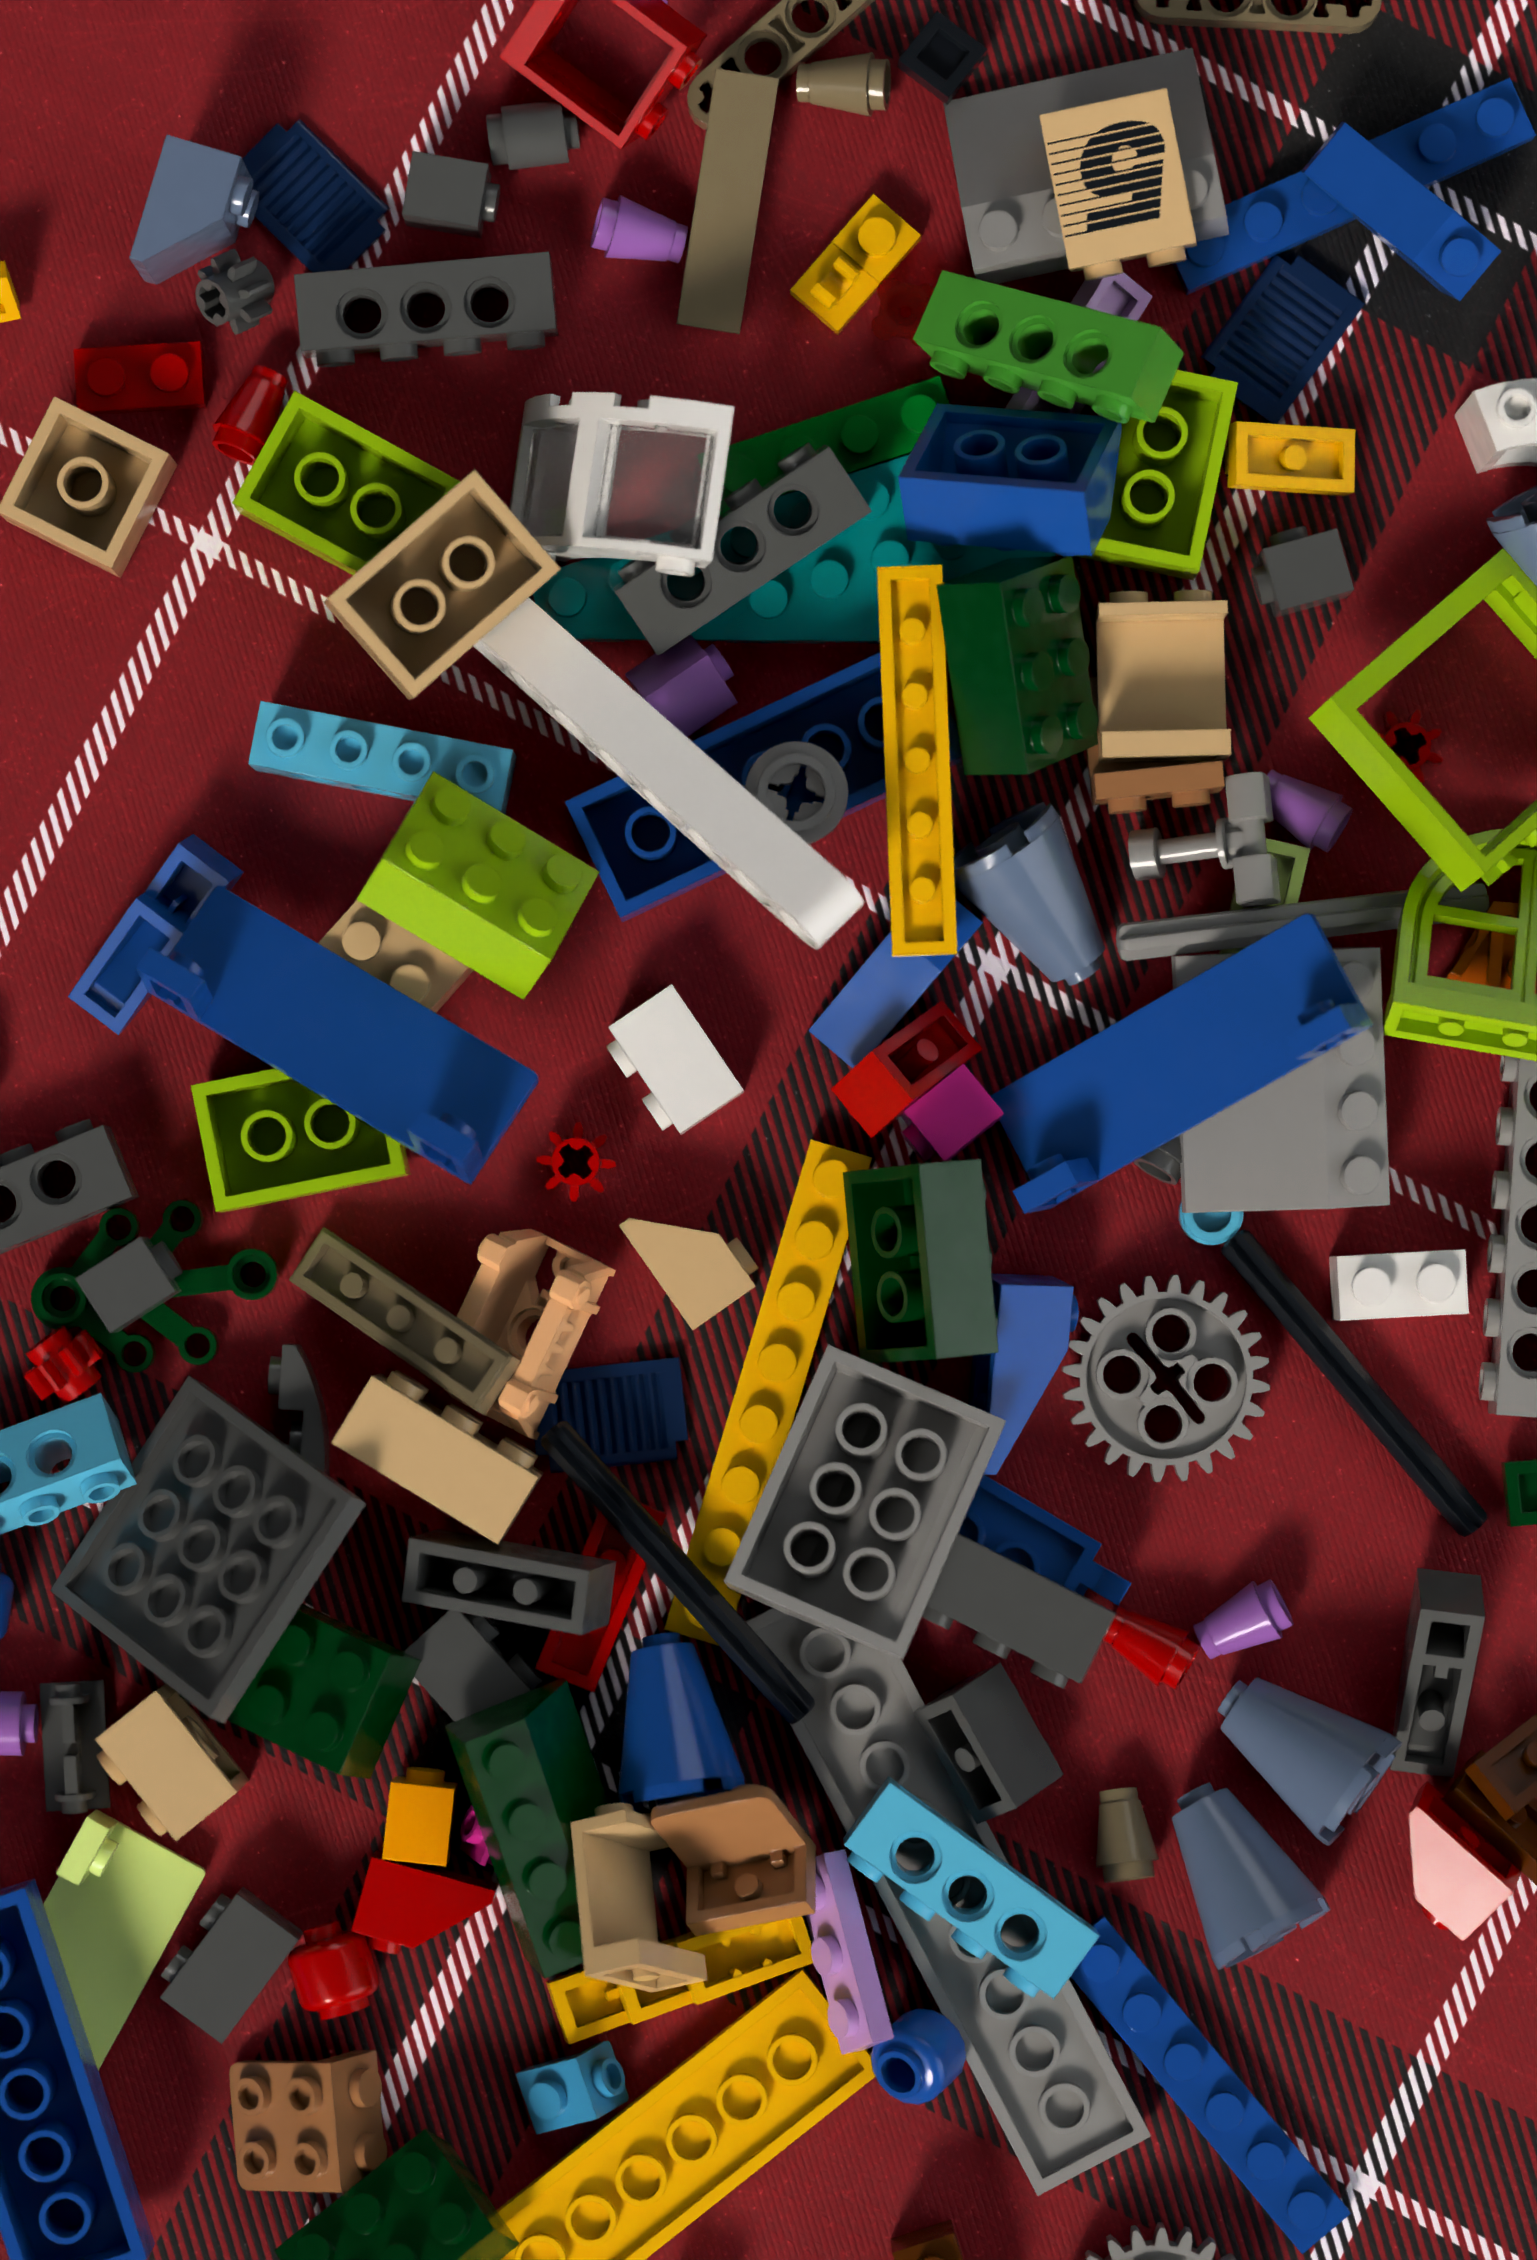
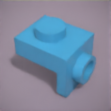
[516,2041,629,2135]

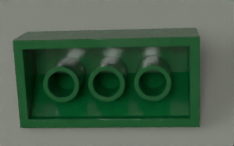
[445,1678,608,1979]

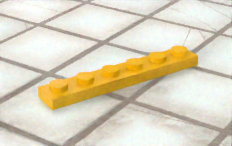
[877,565,957,957]

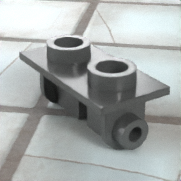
[39,1680,111,1814]

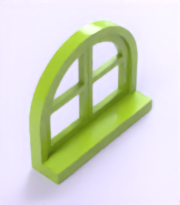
[1383,829,1537,1061]

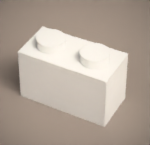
[606,984,744,1135]
[1329,1249,1469,1321]

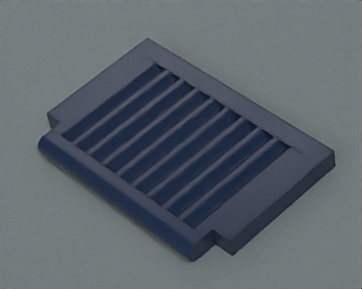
[242,119,390,273]
[1201,255,1365,424]
[534,1357,688,1474]

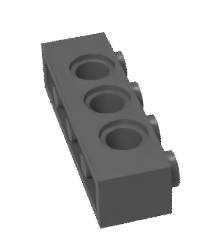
[294,252,558,367]
[613,442,872,656]
[0,1119,139,1255]

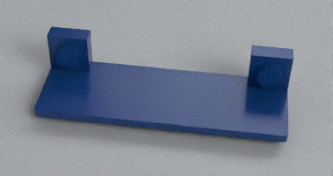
[136,886,539,1185]
[991,914,1374,1214]

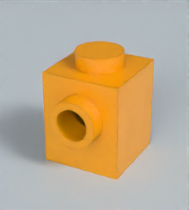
[382,1767,458,1866]

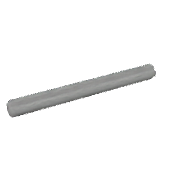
[1116,881,1489,961]

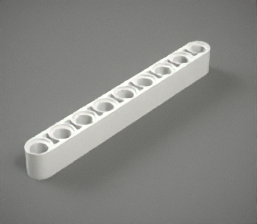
[474,597,864,950]

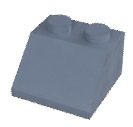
[129,135,259,285]

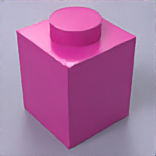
[901,1063,1004,1162]

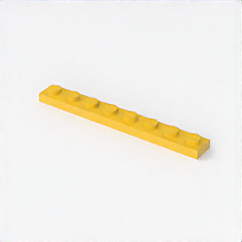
[664,1139,872,1646]

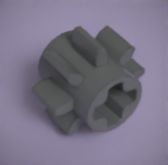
[195,249,275,335]

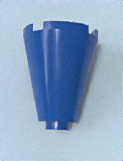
[618,1633,745,1813]

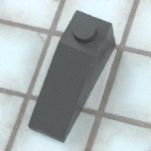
[1390,1568,1485,1778]

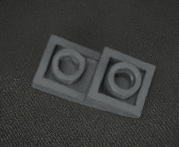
[268,1344,330,1475]

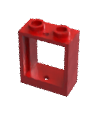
[500,0,707,149]

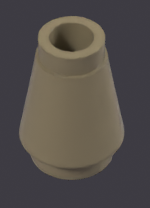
[796,52,891,117]
[1096,1787,1159,1883]

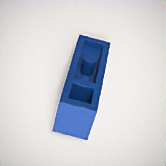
[1301,121,1501,301]
[808,899,983,1069]
[968,1274,1079,1475]

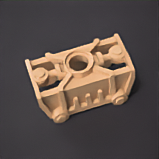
[444,1229,616,1440]

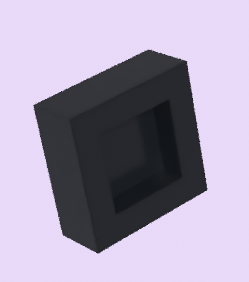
[897,11,987,105]

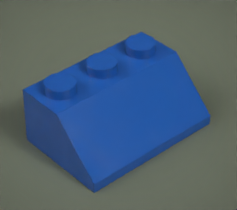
[898,403,1122,557]

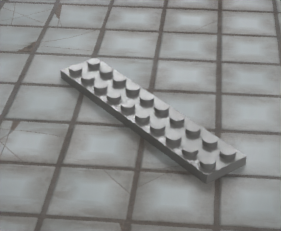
[745,1607,1151,2196]

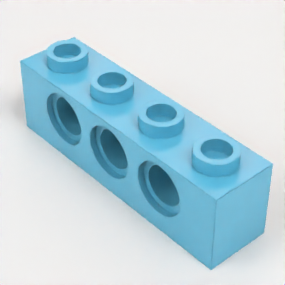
[248,701,517,814]
[0,1393,137,1535]
[843,1776,1099,1999]

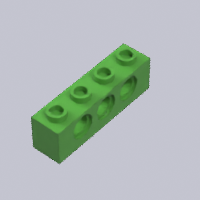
[913,270,1184,424]

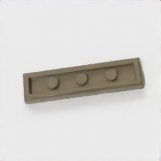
[676,68,779,334]
[289,1227,521,1416]

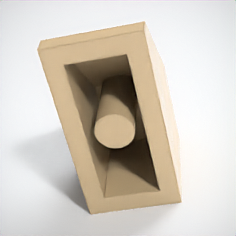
[619,1218,759,1331]

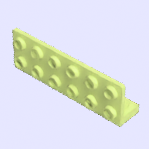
[43,1809,206,2071]

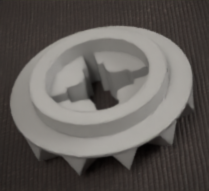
[745,741,848,844]

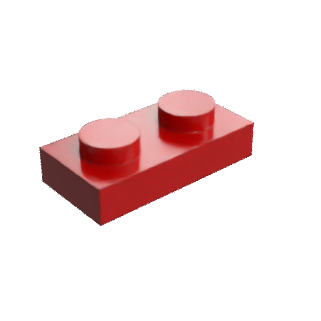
[73,341,207,415]

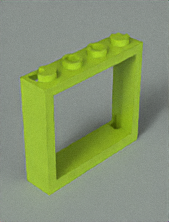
[1309,548,1537,892]

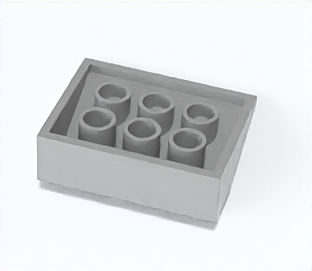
[943,48,1229,284]
[1172,947,1390,1213]
[724,1345,1006,1660]

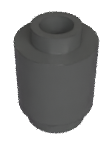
[486,99,581,170]

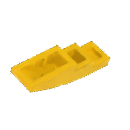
[546,1916,813,2044]

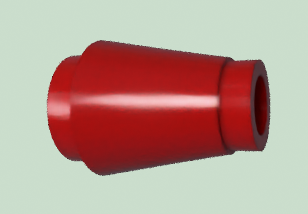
[212,365,288,465]
[1104,1606,1201,1690]

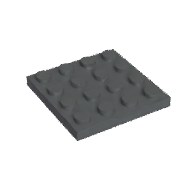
[50,1376,366,1723]

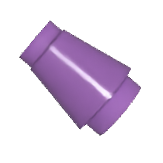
[591,195,688,263]
[1267,769,1353,852]
[1193,1579,1294,1660]

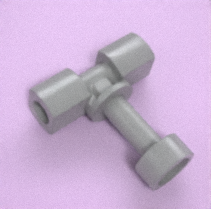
[1128,772,1281,908]

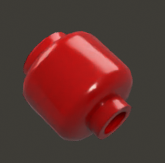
[288,1920,379,2020]

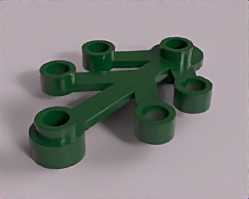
[31,1200,279,1373]

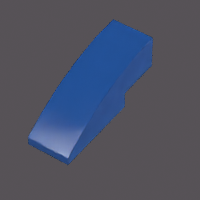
[68,834,244,1035]

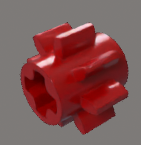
[1377,709,1444,784]
[536,1122,617,1202]
[23,1325,103,1405]

